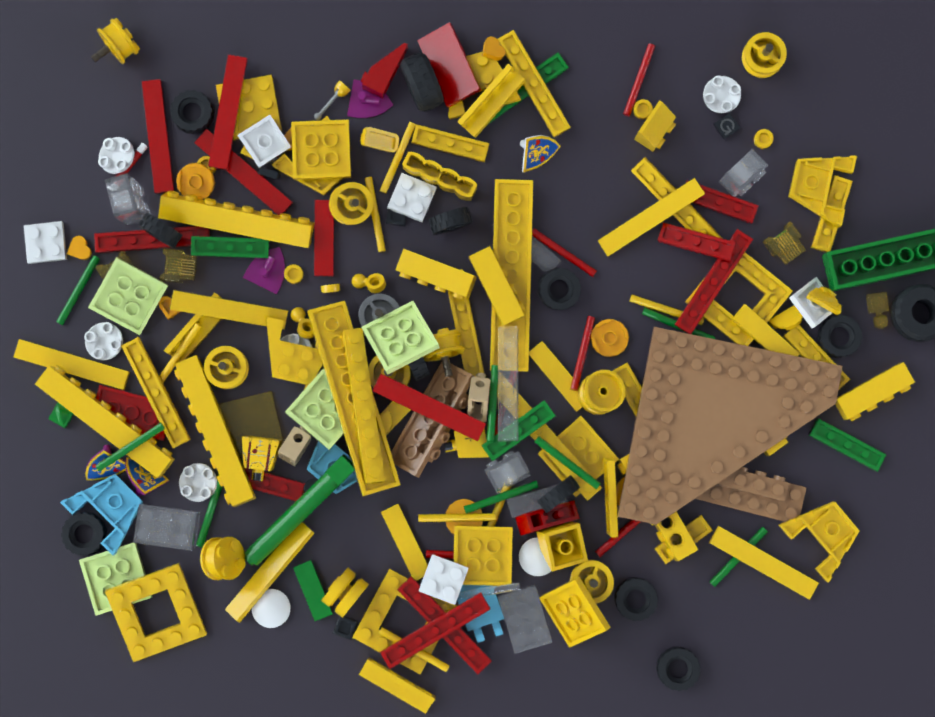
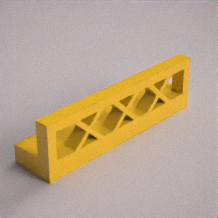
[457,64,526,138]
[164,293,223,362]
[359,657,436,714]

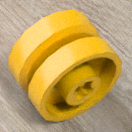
[578,370,625,415]
[321,567,369,618]

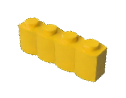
[402,152,477,201]

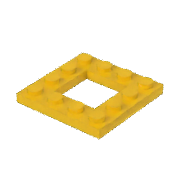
[685,252,793,346]
[105,563,207,662]
[352,569,457,674]

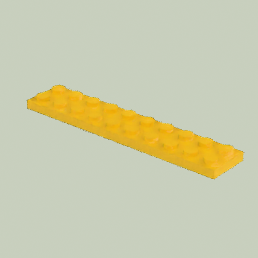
[490,179,533,372]
[307,301,401,496]

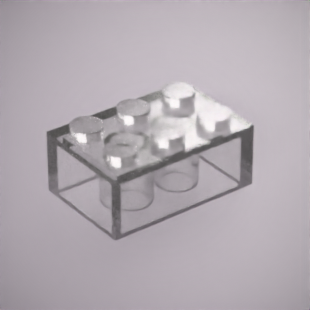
[105,173,150,226]
[133,503,201,551]
[498,584,552,654]

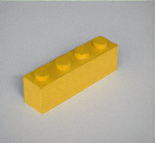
[469,246,526,326]
[395,249,477,300]
[835,362,915,421]

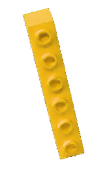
[617,454,698,561]

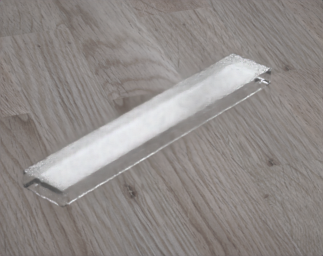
[498,326,518,442]

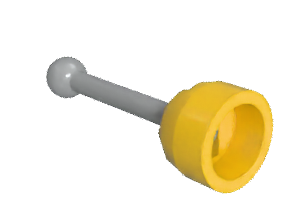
[314,80,351,120]

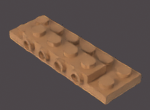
[391,362,475,478]
[695,467,806,522]

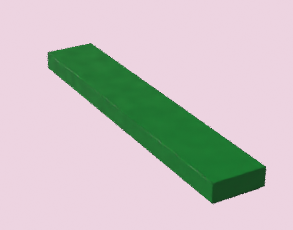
[489,53,569,123]

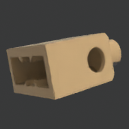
[467,373,491,422]
[278,426,311,467]

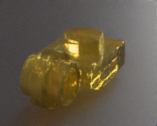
[866,292,889,329]

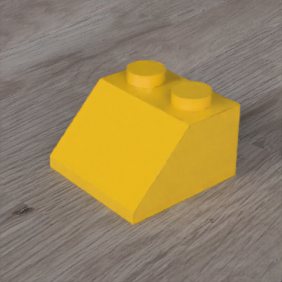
[634,100,676,152]
[536,521,588,572]

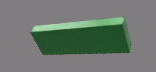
[293,560,333,621]

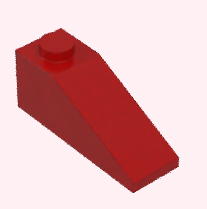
[361,42,408,99]
[515,500,580,536]

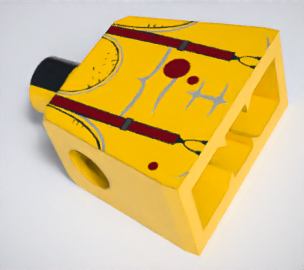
[242,435,282,481]

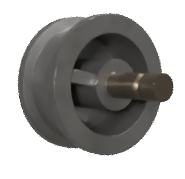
[359,294,399,326]

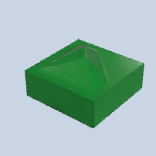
[48,402,74,428]

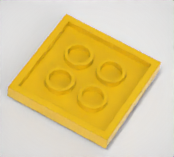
[216,75,282,140]
[291,120,351,180]
[538,416,619,497]
[454,526,513,586]
[539,577,611,648]

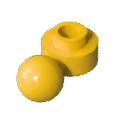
[351,273,386,293]
[290,307,314,339]

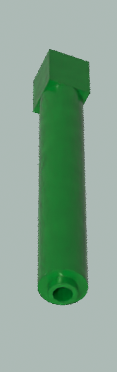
[244,454,355,566]

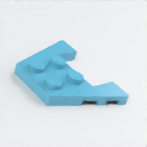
[307,441,358,494]
[60,474,143,556]

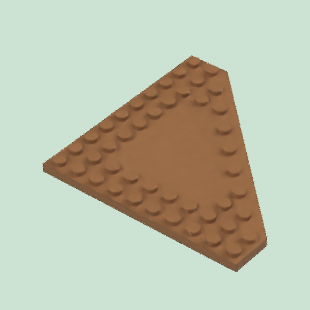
[617,327,843,525]

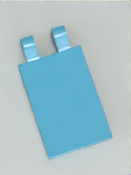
[457,585,504,643]

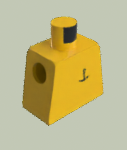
[444,429,489,458]

